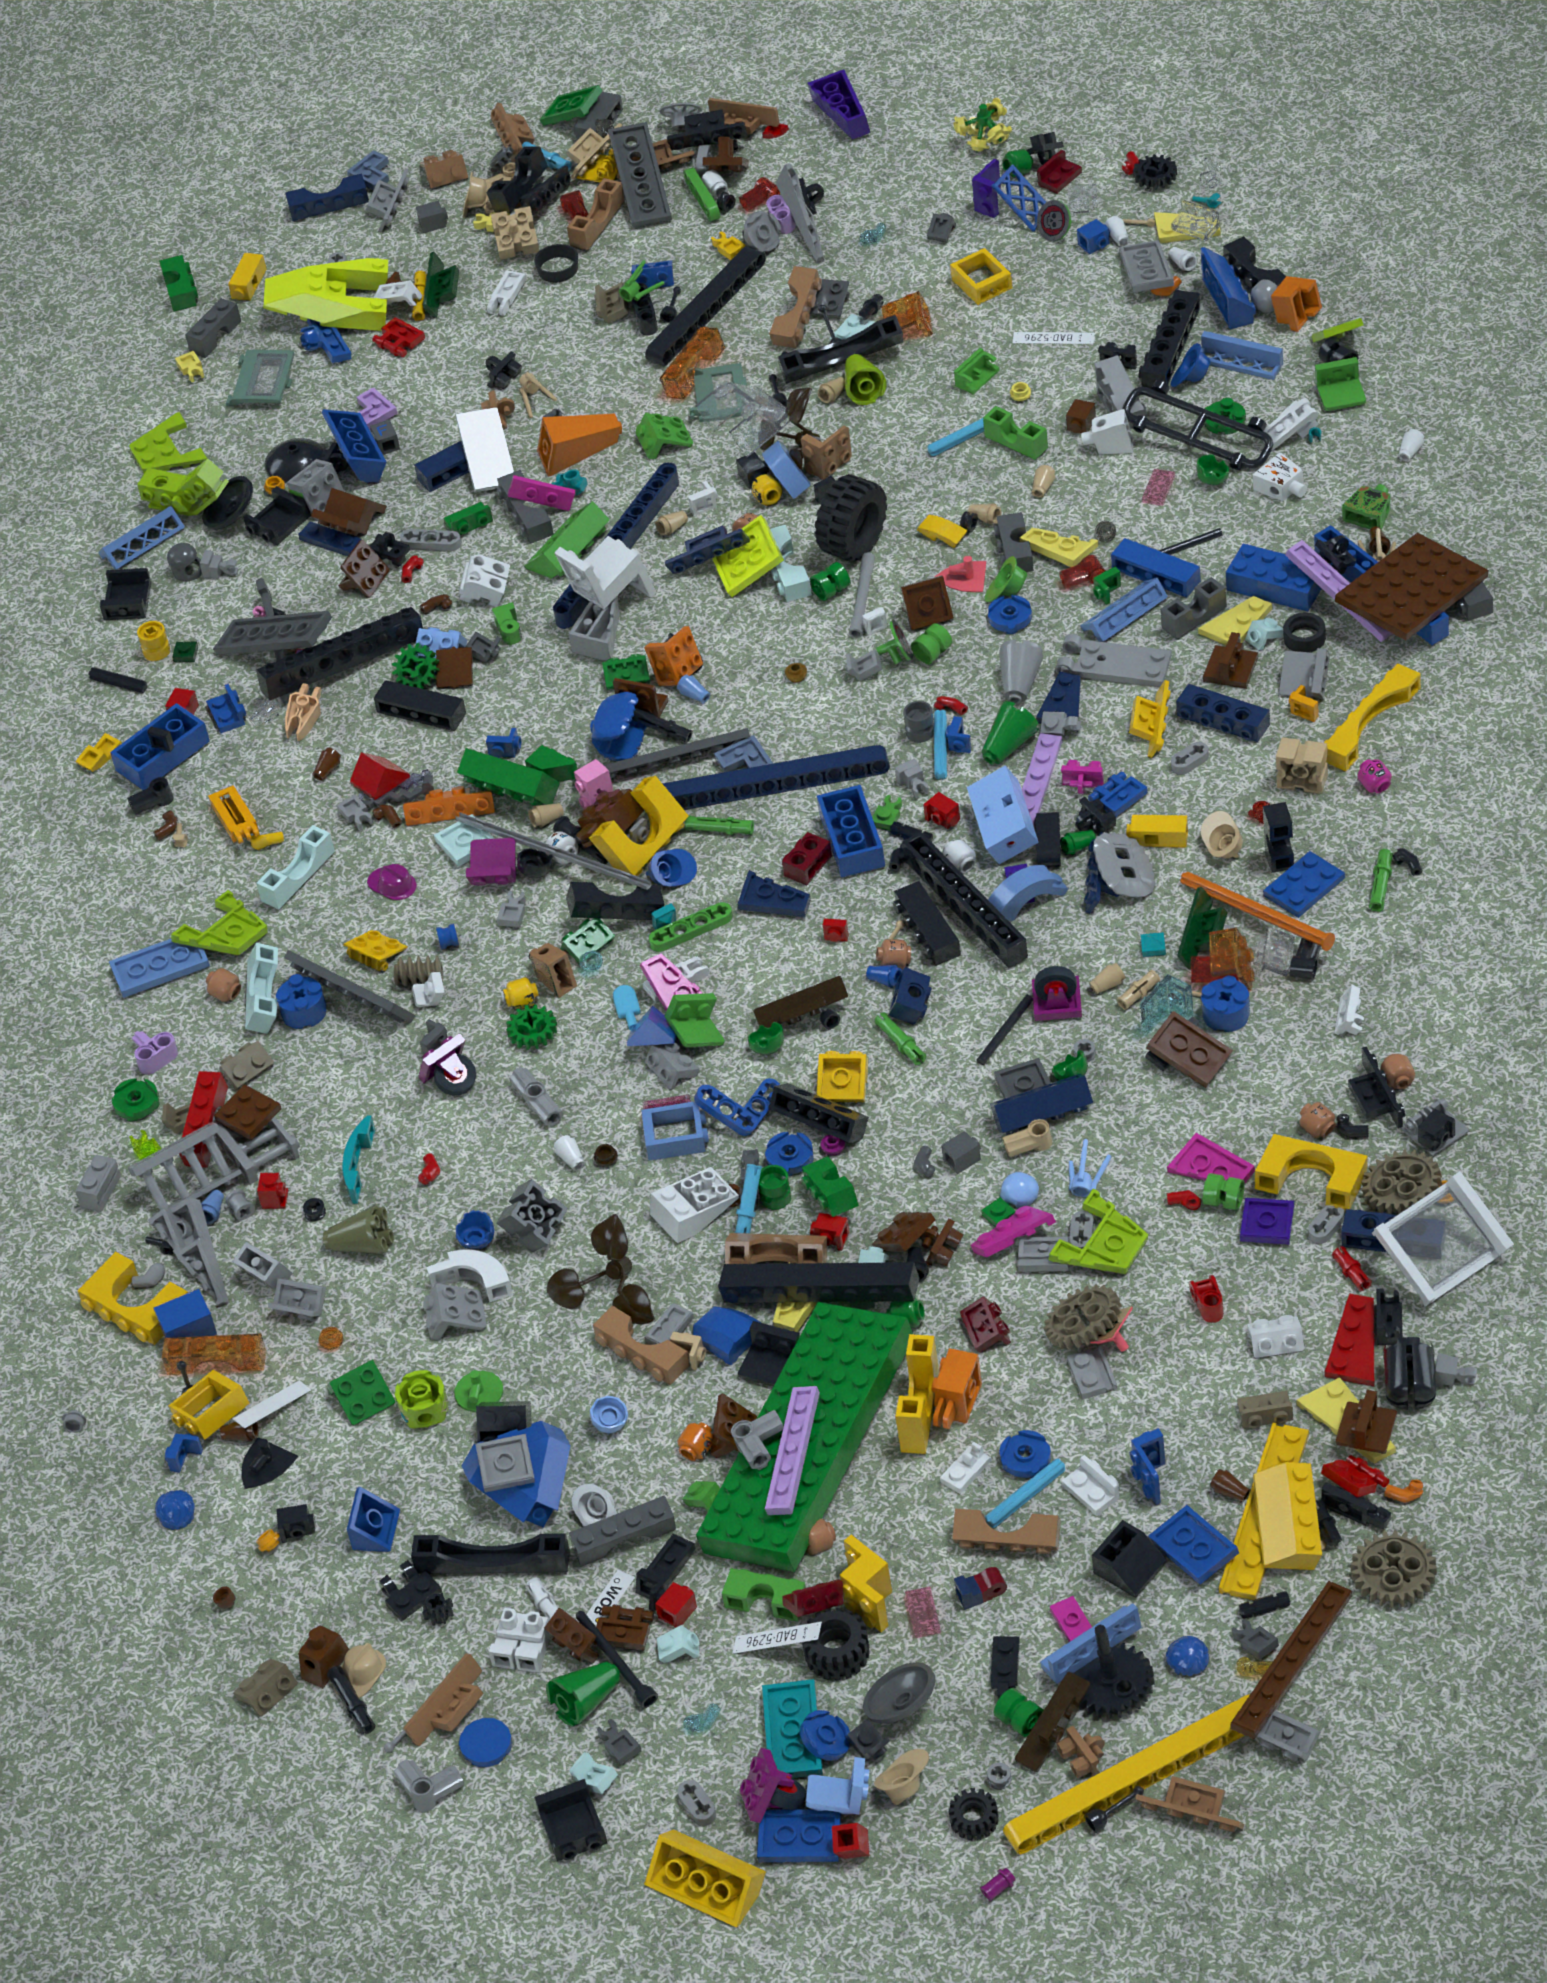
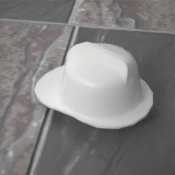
[572,1484,617,1527]

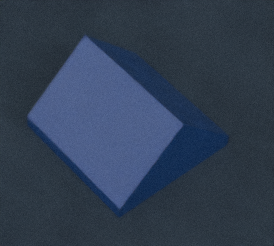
[627,1005,677,1046]
[153,1289,217,1353]
[347,1486,400,1552]

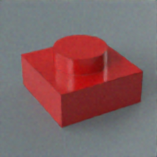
[822,918,849,942]

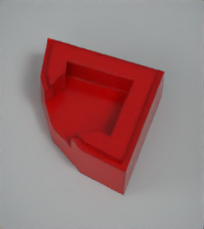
[762,123,789,139]

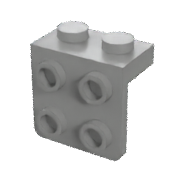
[423,1283,486,1340]

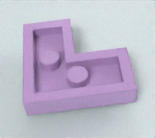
[356,388,398,430]

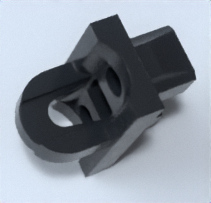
[1026,132,1064,165]
[799,177,824,215]
[1098,342,1137,369]
[485,351,522,389]
[321,442,349,474]
[368,531,410,567]
[1315,535,1357,575]
[1075,797,1116,836]

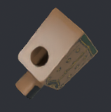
[529,943,577,998]

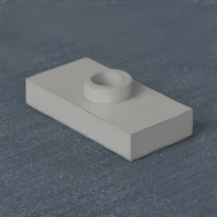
[644,1303,694,1345]

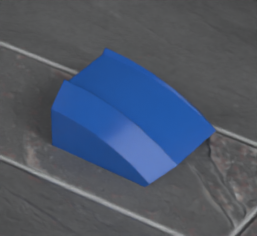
[693,1306,761,1366]

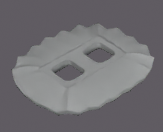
[1093,832,1156,898]

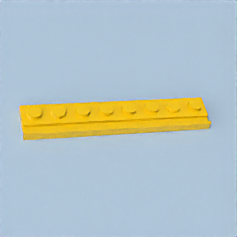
[1219,1423,1309,1600]

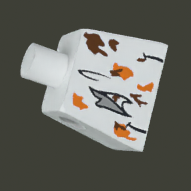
[1253,453,1307,501]

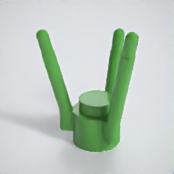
[619,260,664,302]

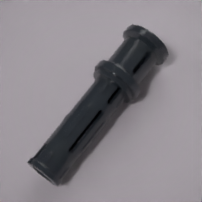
[553,816,608,865]

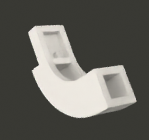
[427,1250,513,1302]

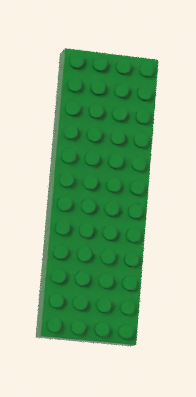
[696,1302,913,1572]

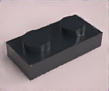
[646,1533,696,1586]

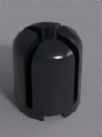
[1383,1337,1436,1410]

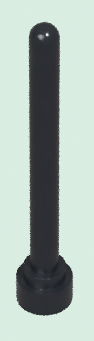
[576,1611,658,1709]

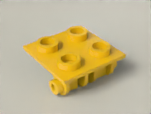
[576,148,618,183]
[343,930,408,971]

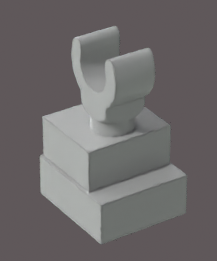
[200,550,238,579]
[895,758,929,798]
[1435,1353,1477,1387]

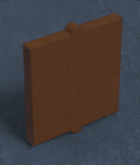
[436,646,473,689]

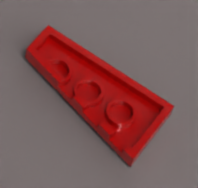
[1325,1293,1375,1387]

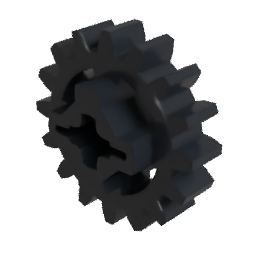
[1133,154,1177,190]

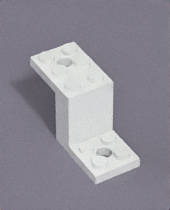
[555,536,657,610]

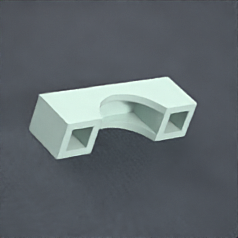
[770,525,812,602]
[256,825,335,910]
[245,943,278,1034]

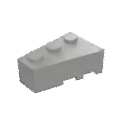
[569,597,620,661]

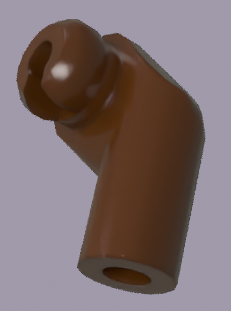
[419,594,453,614]
[372,805,402,828]
[153,810,178,841]

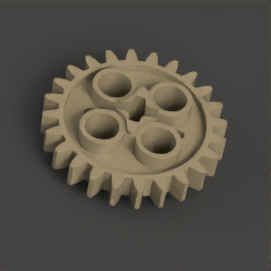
[1361,1149,1443,1215]
[1043,1284,1122,1350]
[1351,1530,1437,1608]

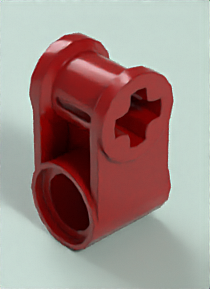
[1189,1275,1224,1323]

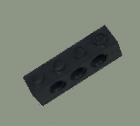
[768,1083,869,1143]

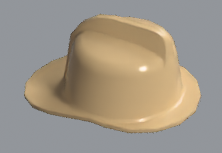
[463,172,491,219]
[1201,811,1243,858]
[333,1643,386,1698]
[874,1749,929,1805]

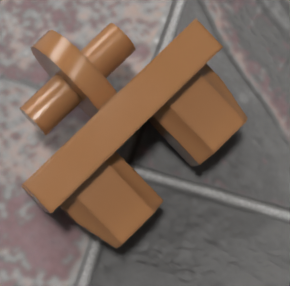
[481,390,515,430]
[1056,1726,1105,1778]

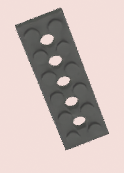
[608,122,672,228]
[213,611,332,655]
[284,950,415,1023]

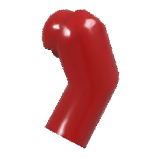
[1122,151,1139,175]
[934,696,968,715]
[1166,1190,1201,1210]

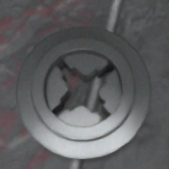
[489,146,514,172]

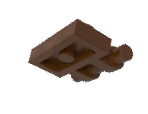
[594,1604,654,1651]

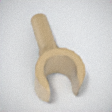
[173,823,188,847]

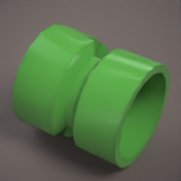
[911,623,952,665]
[1203,1173,1245,1211]

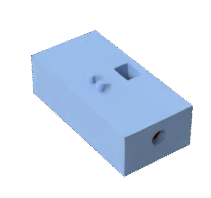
[967,765,1039,865]

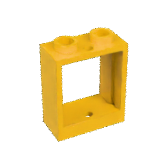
[950,248,1012,305]
[168,1370,250,1440]

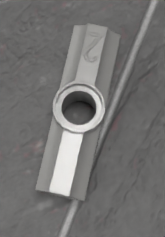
[509,1067,563,1127]

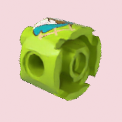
[395,1370,449,1429]

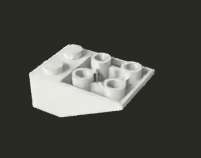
[650,1167,739,1243]

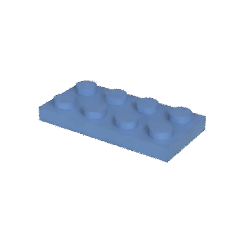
[109,939,210,998]

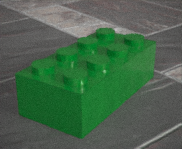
[457,748,560,806]

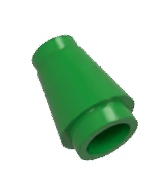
[1060,830,1096,855]

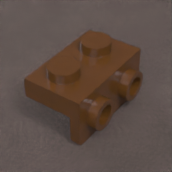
[544,1608,599,1663]

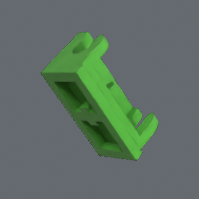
[954,348,999,395]

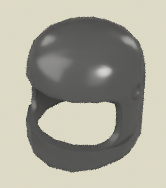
[167,543,202,581]

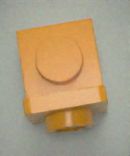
[1289,685,1319,722]

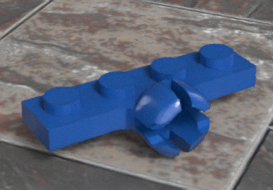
[300,318,351,363]

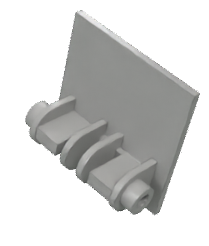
[1400,1098,1470,1157]

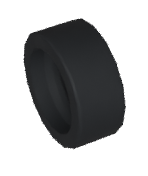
[1283,612,1326,653]

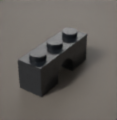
[1263,802,1294,873]

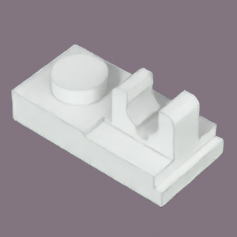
[1334,985,1364,1035]
[940,1442,992,1494]

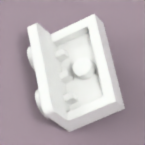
[1247,1315,1304,1358]

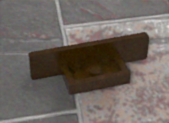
[753,976,849,1028]
[1015,1671,1091,1772]

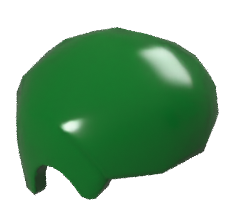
[1196,454,1229,485]
[748,1022,784,1055]
[1052,1050,1088,1081]

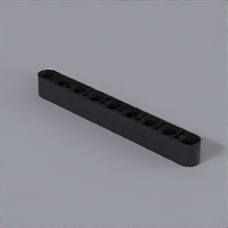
[645,246,766,366]

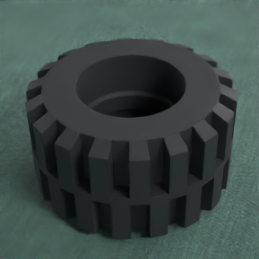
[802,1608,870,1681]

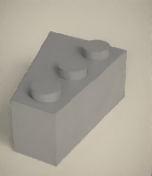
[1094,355,1147,429]

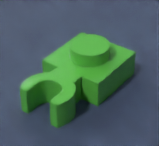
[872,795,902,831]

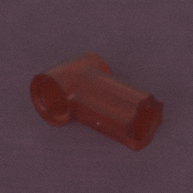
[739,177,780,212]
[560,190,589,220]
[1059,555,1106,589]

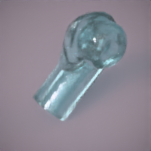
[859,223,886,244]
[683,1703,721,1732]

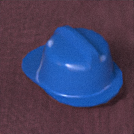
[1170,343,1211,387]
[645,849,697,887]

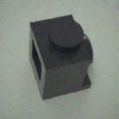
[1418,1109,1455,1151]
[277,1504,316,1543]

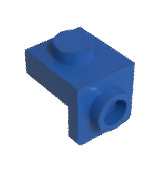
[946,716,972,753]
[486,728,522,758]
[165,1433,203,1473]

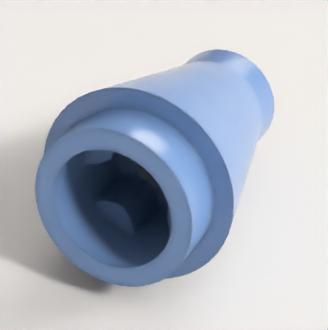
[677,675,710,704]
[201,1190,224,1224]

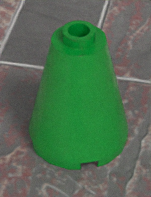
[982,701,1039,765]
[546,1662,620,1727]

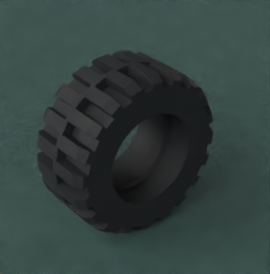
[814,474,887,562]

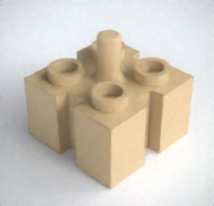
[491,206,539,260]
[1276,737,1328,794]

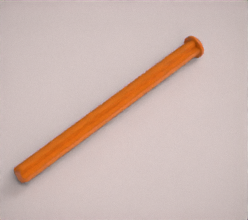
[1180,872,1335,951]

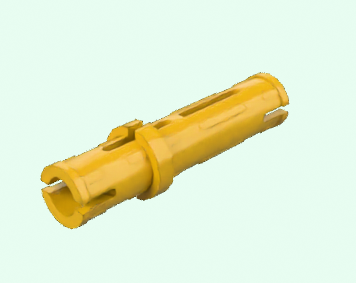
[412,270,427,321]

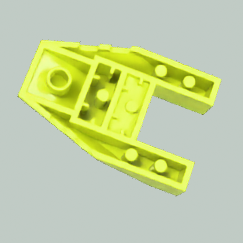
[263,258,388,331]

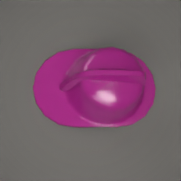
[367,864,417,900]

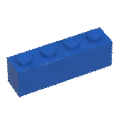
[1111,538,1201,598]

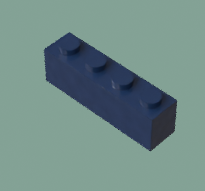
[414,441,469,492]
[990,1074,1093,1135]

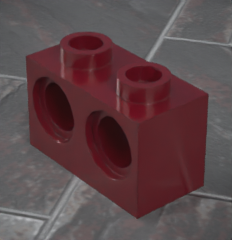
[782,832,832,886]

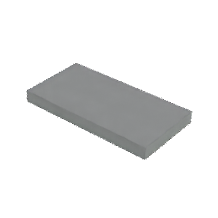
[1119,240,1174,293]

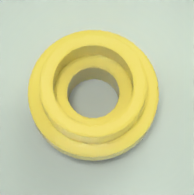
[1010,382,1031,401]

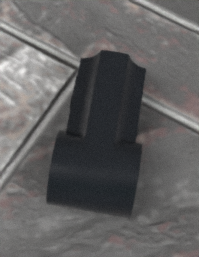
[127,777,174,815]
[1289,938,1321,980]

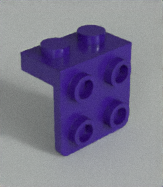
[972,159,1001,218]

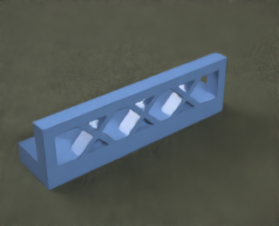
[1201,331,1283,380]
[98,506,185,570]
[1080,578,1168,642]
[1040,1603,1142,1684]

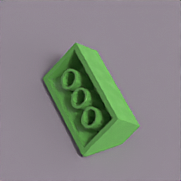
[524,501,610,579]

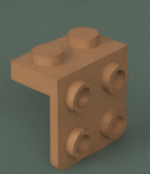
[420,150,469,188]
[801,426,852,480]

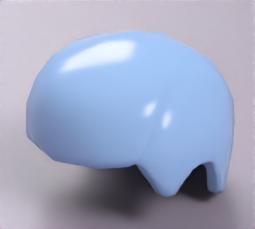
[1000,1172,1039,1208]
[590,1396,628,1434]

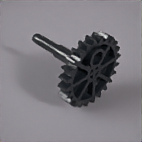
[1074,1624,1155,1720]

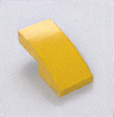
[917,514,967,548]
[75,733,122,772]

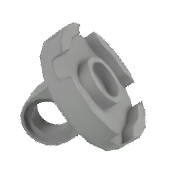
[742,211,781,252]

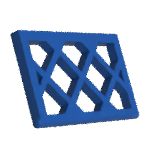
[991,164,1046,232]

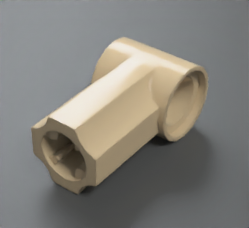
[1002,1119,1053,1157]

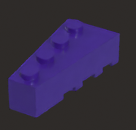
[807,69,871,140]

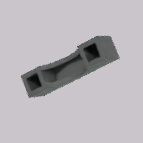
[496,470,554,544]
[569,1495,676,1567]

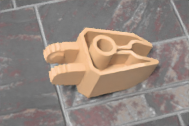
[285,683,322,741]

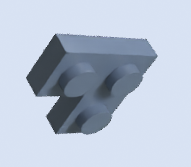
[347,150,389,190]
[714,735,773,772]

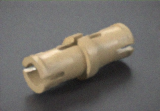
[1117,970,1160,1010]

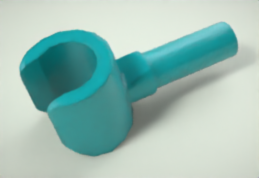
[1192,193,1222,209]
[1309,427,1322,442]

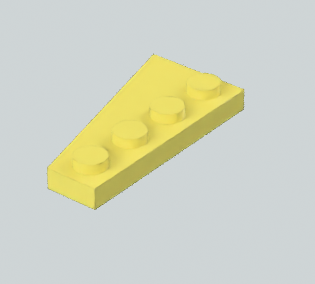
[1296,1377,1396,1464]

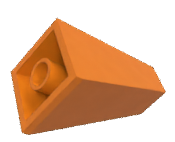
[537,413,622,477]

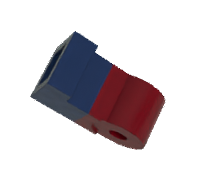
[953,1567,1008,1610]

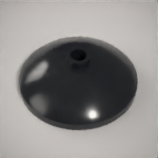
[265,438,325,483]
[202,476,253,530]

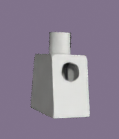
[1081,409,1133,454]

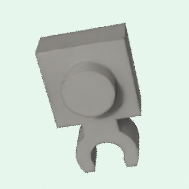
[337,795,373,830]
[497,891,526,927]

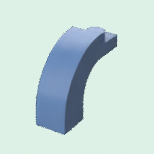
[762,440,811,499]
[988,865,1068,921]

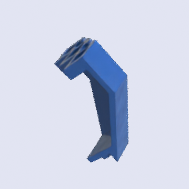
[461,1421,571,1528]

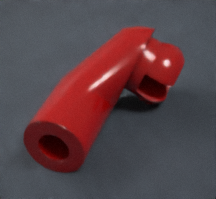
[401,555,424,583]
[418,1153,440,1185]

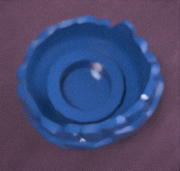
[456,1210,494,1250]
[155,1490,195,1530]
[1166,1636,1209,1676]

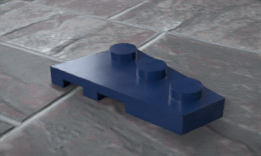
[1036,672,1081,732]
[738,870,811,917]

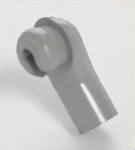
[132,1263,165,1288]

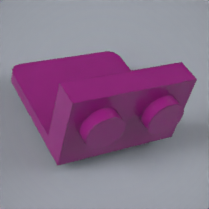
[466,838,516,886]

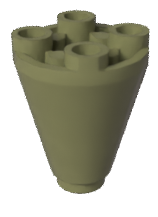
[323,1206,394,1254]

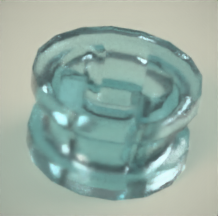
[579,950,603,972]

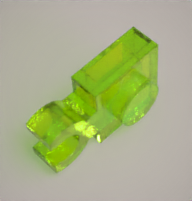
[129,1129,162,1161]

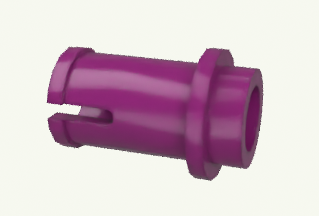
[980,1868,1016,1902]

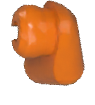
[1150,276,1182,296]
[1384,1479,1423,1503]

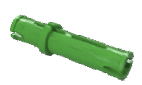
[685,816,754,835]
[1369,849,1393,911]
[874,1012,927,1065]

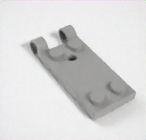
[1055,634,1172,687]

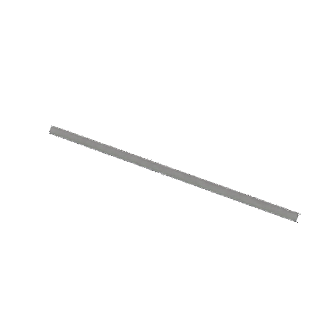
[455,812,651,890]

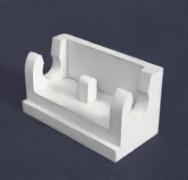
[374,280,423,310]

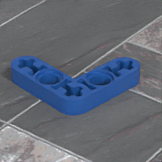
[694,1078,780,1136]

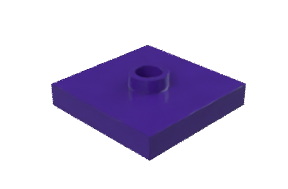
[1240,1198,1295,1245]

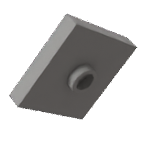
[476,1434,535,1492]

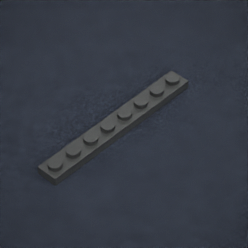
[574,728,750,782]

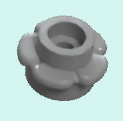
[62,1410,86,1432]

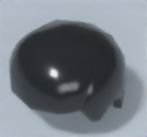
[517,848,553,878]

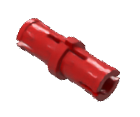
[1332,1246,1372,1292]

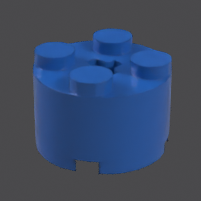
[276,974,327,1029]
[1201,975,1250,1032]

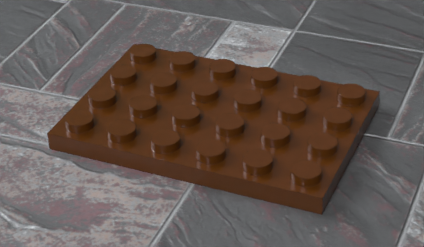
[1335,532,1489,641]

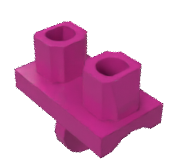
[1061,760,1104,794]

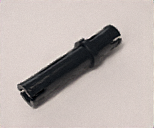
[632,707,693,743]
[327,1666,375,1735]

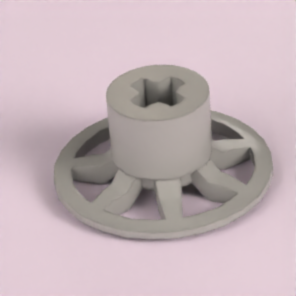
[659,103,702,131]

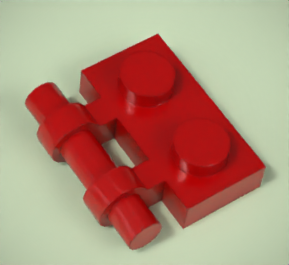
[372,317,425,357]
[1321,1455,1390,1497]

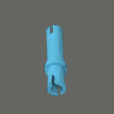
[522,141,572,171]
[735,1164,762,1233]

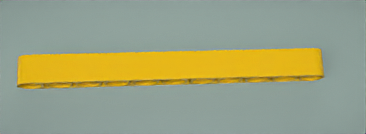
[1003,1694,1250,1855]

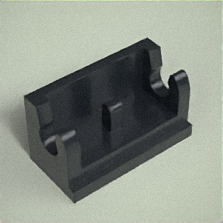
[1376,1288,1403,1345]

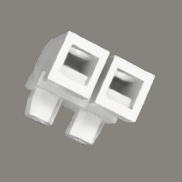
[459,555,510,607]
[489,1608,550,1673]

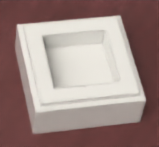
[862,607,887,635]

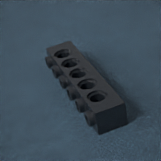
[1138,290,1200,388]

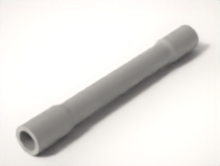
[849,553,875,638]

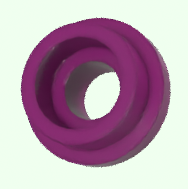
[821,1134,845,1156]

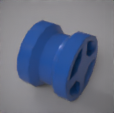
[436,923,459,950]

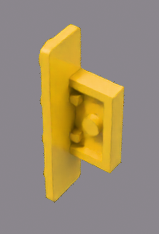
[1129,680,1171,758]

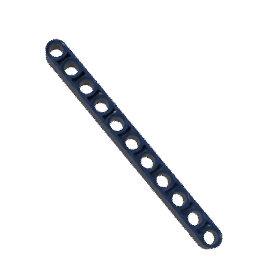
[553,462,679,629]
[662,745,890,810]

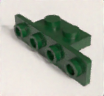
[423,251,460,318]
[1177,887,1228,970]

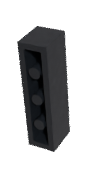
[374,680,466,731]
[893,881,961,966]

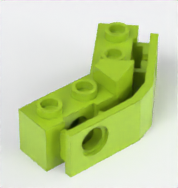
[137,458,229,516]

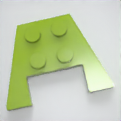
[129,412,207,474]
[171,890,268,956]
[1048,1188,1149,1274]

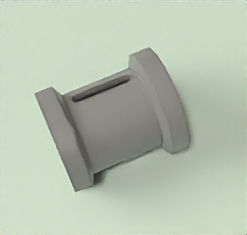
[225,1189,255,1221]

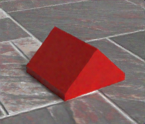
[350,752,410,800]

